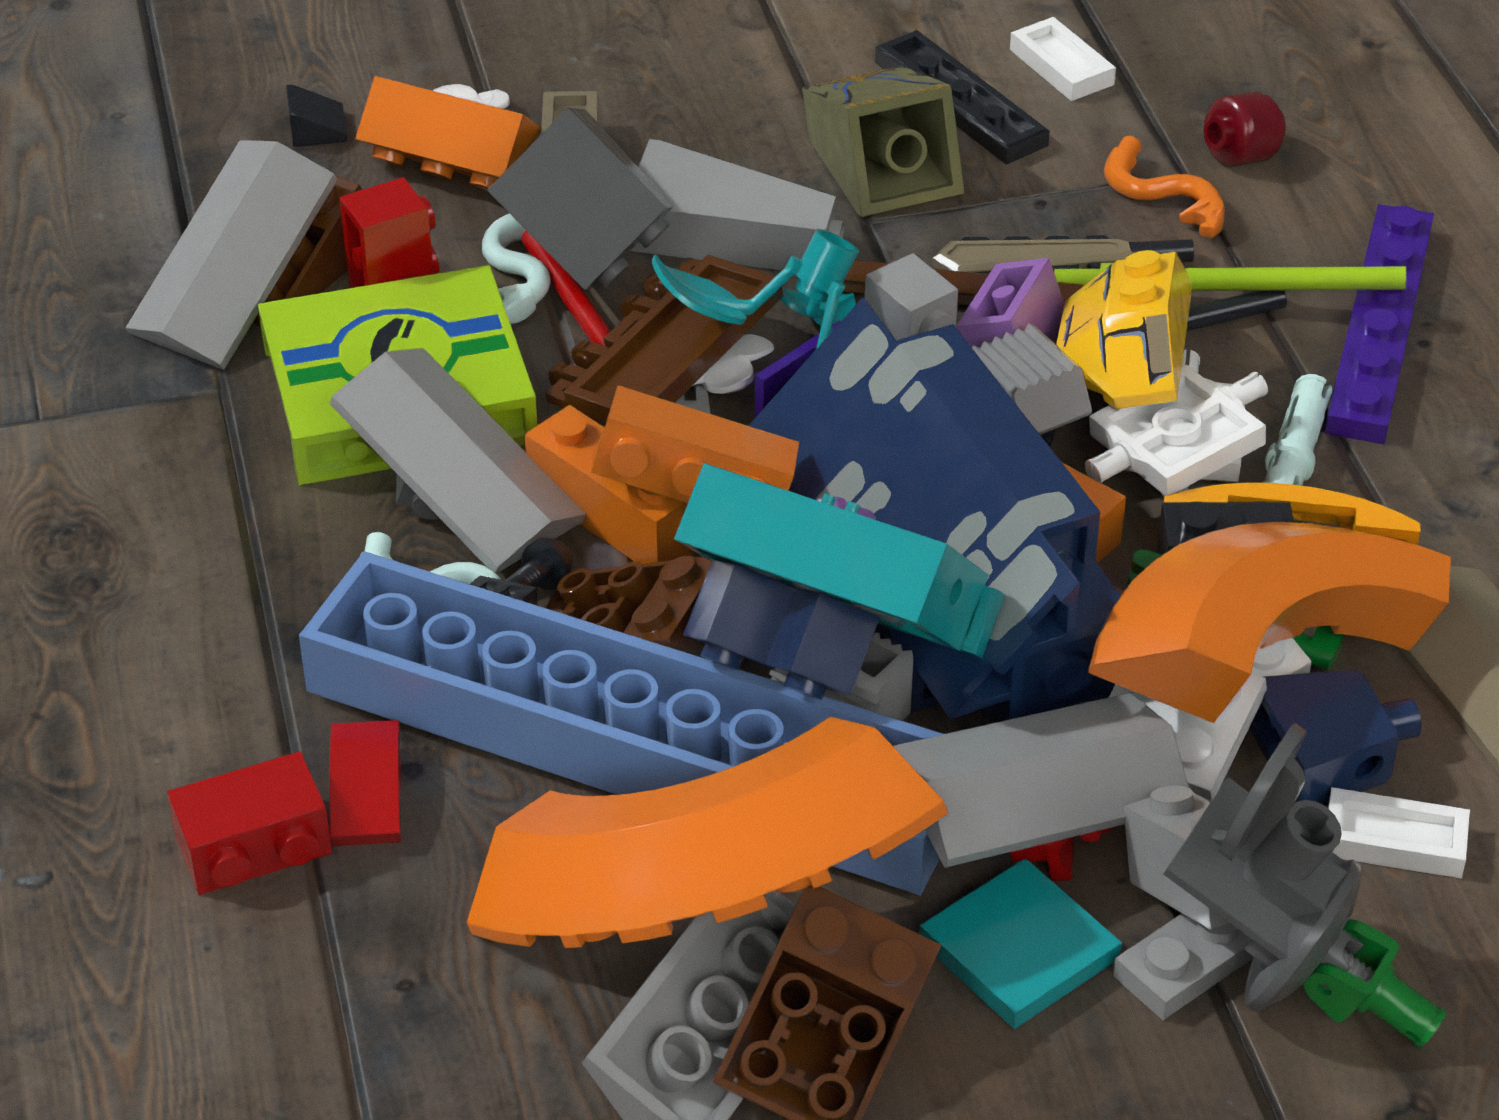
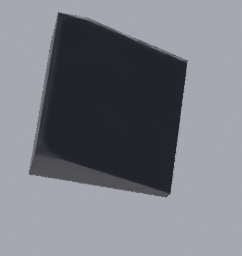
[286,84,348,147]

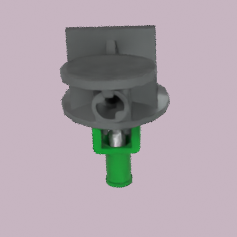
[1163,723,1447,1049]

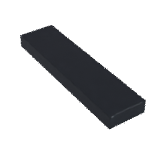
[875,30,1050,165]

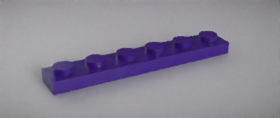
[1325,204,1434,444]

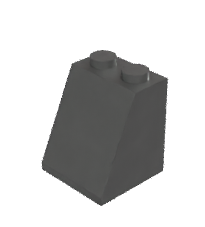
[487,107,673,290]

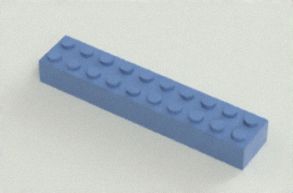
[299,551,943,896]

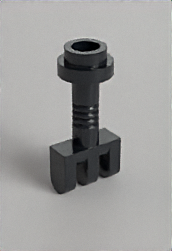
[470,538,573,606]

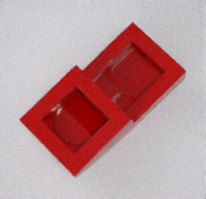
[329,720,402,846]

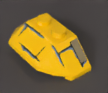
[1056,250,1192,409]

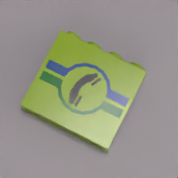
[258,265,537,485]

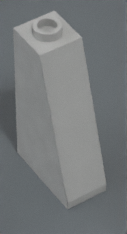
[630,139,844,270]

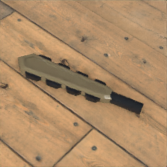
[932,235,1194,274]

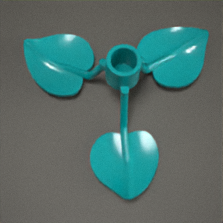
[652,229,859,349]

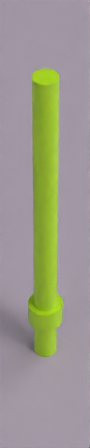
[1054,263,1406,291]

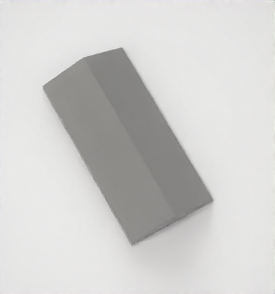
[125,140,338,370]
[330,348,587,573]
[893,693,1189,868]
[582,891,796,1120]

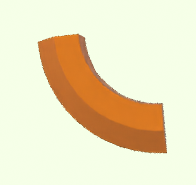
[1088,522,1451,723]
[467,716,948,948]

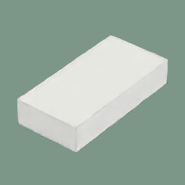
[1010,17,1116,101]
[1328,787,1470,879]

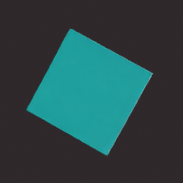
[919,858,1122,1029]

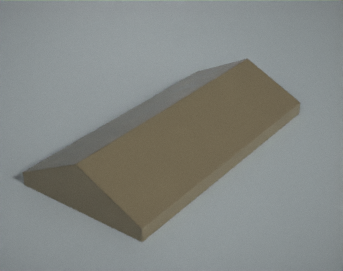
[1398,565,1499,774]

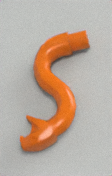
[1103,136,1225,239]

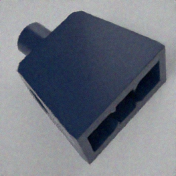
[1249,670,1422,806]

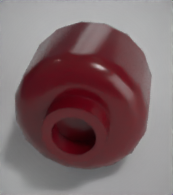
[1203,91,1286,167]

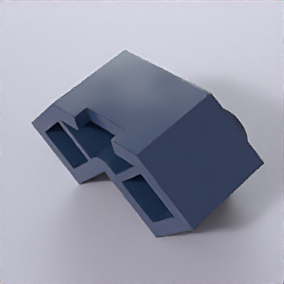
[683,560,880,700]

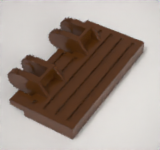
[545,255,784,423]

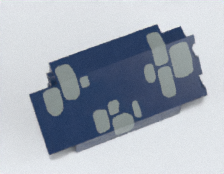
[749,297,1122,724]

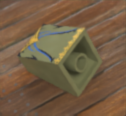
[802,66,964,217]

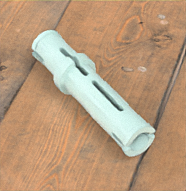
[1263,374,1332,486]

